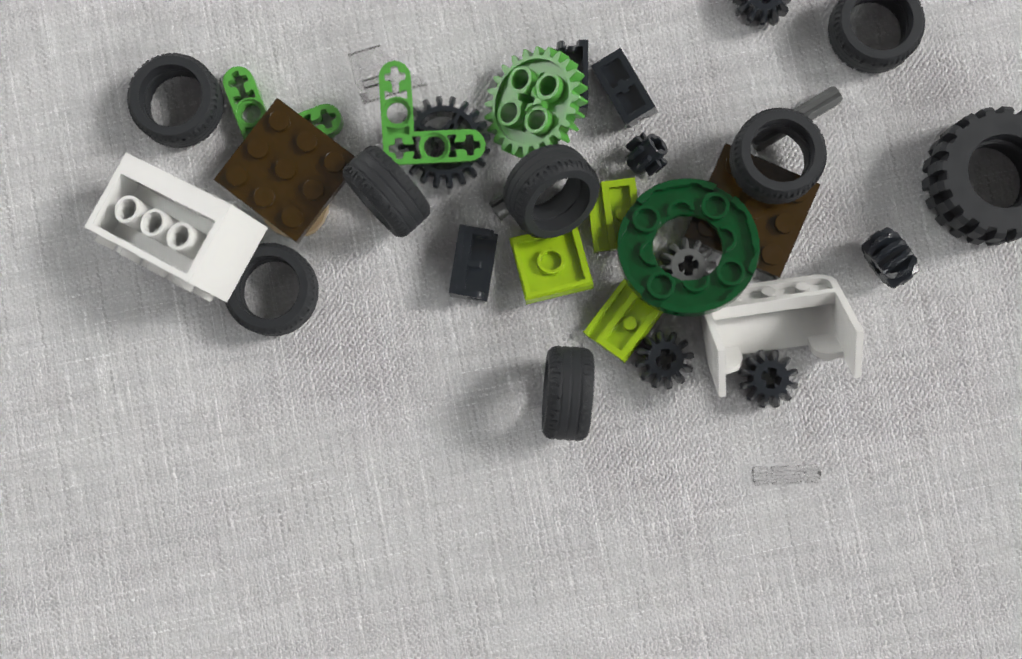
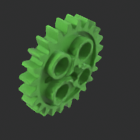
[484,46,588,159]

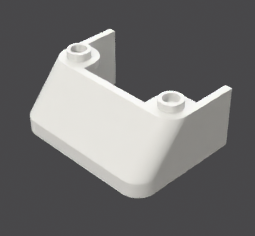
[700,274,864,397]

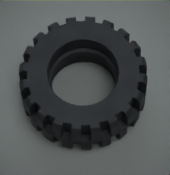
[921,106,1022,246]

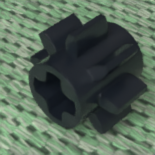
[625,132,668,177]

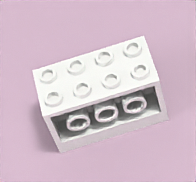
[84,153,268,302]

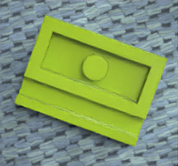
[589,177,638,253]
[583,279,663,363]

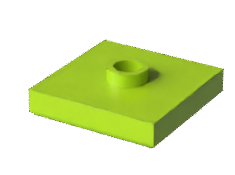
[509,227,594,305]

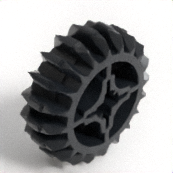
[398,96,491,190]

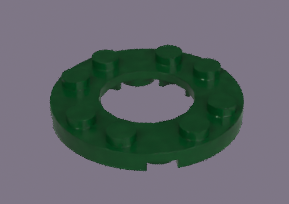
[617,178,760,317]

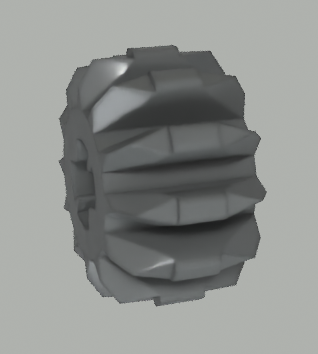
[658,238,717,280]

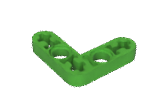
[379,61,486,165]
[223,66,344,139]

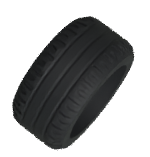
[828,0,925,74]
[127,53,224,148]
[729,107,827,204]
[503,144,600,239]
[343,146,430,237]
[225,243,319,336]
[542,346,595,441]

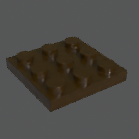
[213,98,355,244]
[683,143,820,279]

